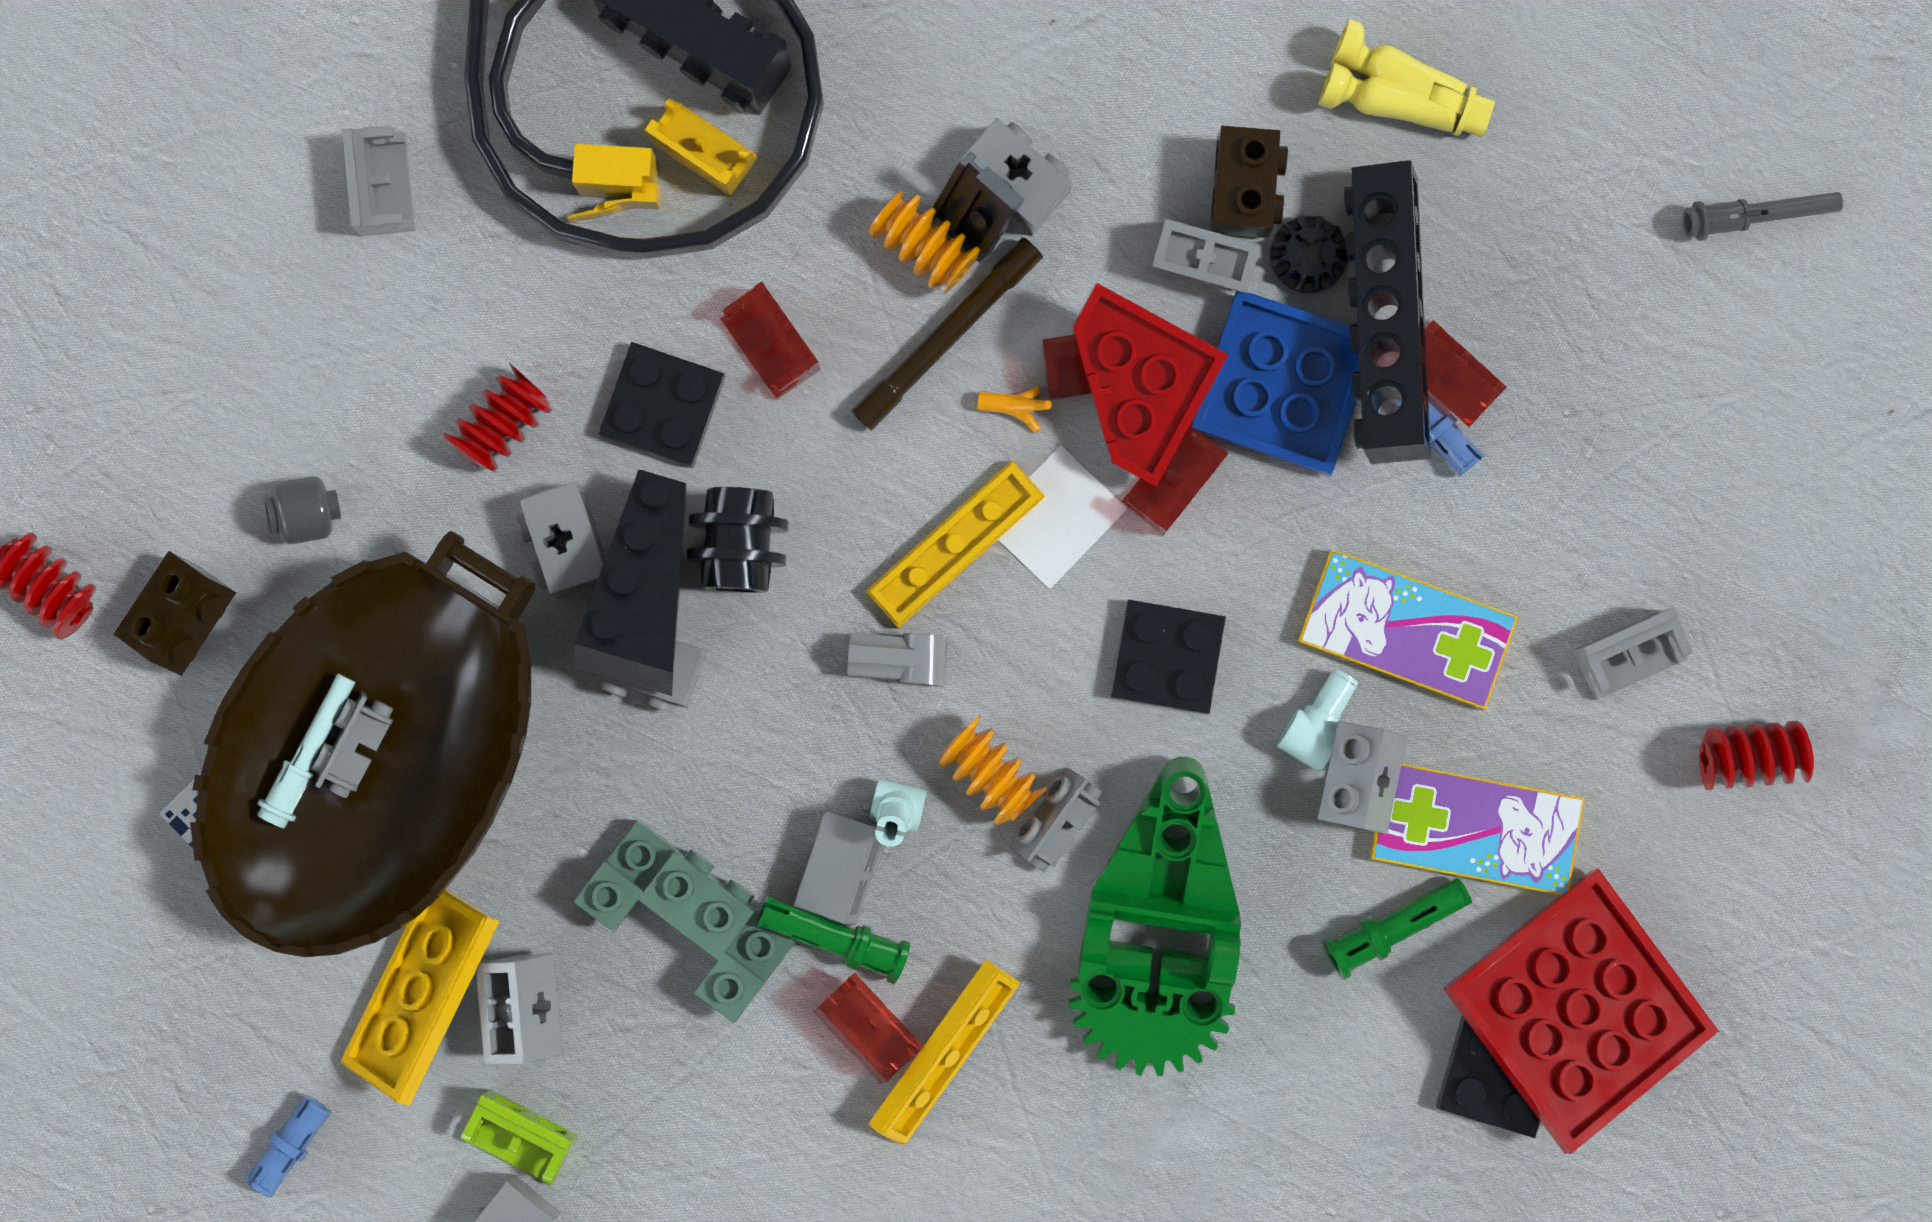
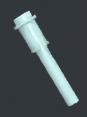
[257,674,356,828]

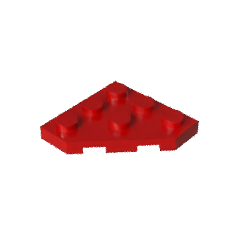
[1072,283,1229,487]

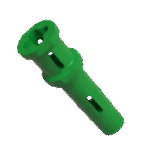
[1322,878,1472,980]
[756,896,910,985]

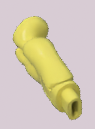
[1318,18,1495,137]

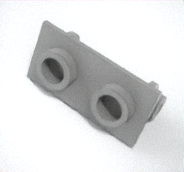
[310,691,393,798]
[1010,767,1102,872]

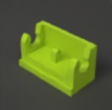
[460,1089,578,1186]

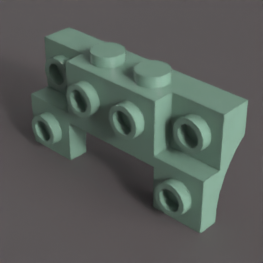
[573,821,797,1023]

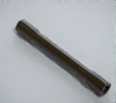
[850,237,1043,431]

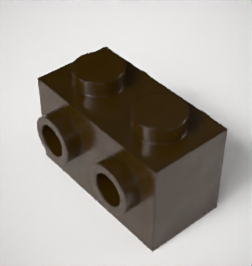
[1210,125,1288,238]
[113,551,237,676]

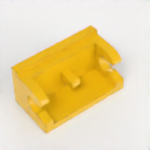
[644,98,758,197]

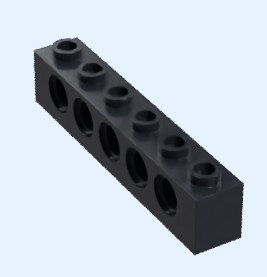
[1344,160,1431,464]

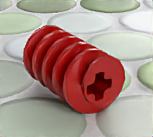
[442,363,552,472]
[0,532,96,640]
[1699,721,1814,790]

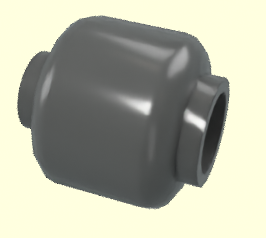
[264,476,341,544]

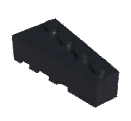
[593,0,792,115]
[574,469,687,696]

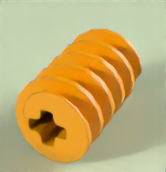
[869,190,980,294]
[939,715,1047,826]

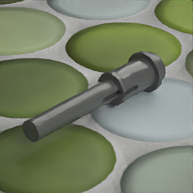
[1683,192,1843,241]

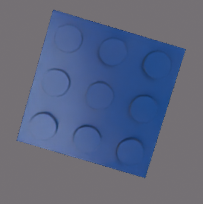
[1190,291,1360,477]

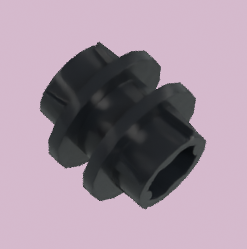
[687,487,789,593]

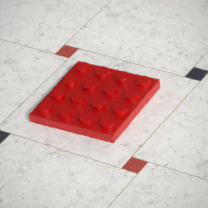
[1443,868,1719,1154]

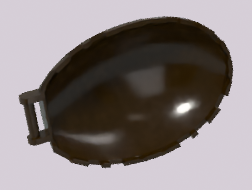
[190,531,536,957]

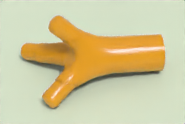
[977,386,1052,433]

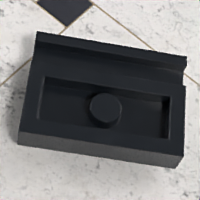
[932,152,1025,263]

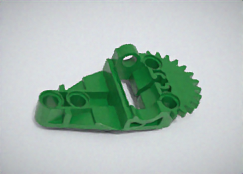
[1069,756,1241,1076]

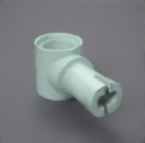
[1276,669,1358,772]
[869,779,927,847]

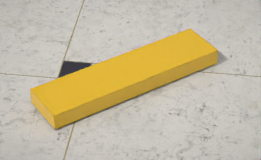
[866,460,1045,629]
[868,959,1021,1146]

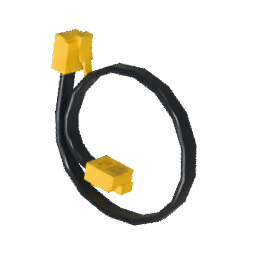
[464,0,824,258]

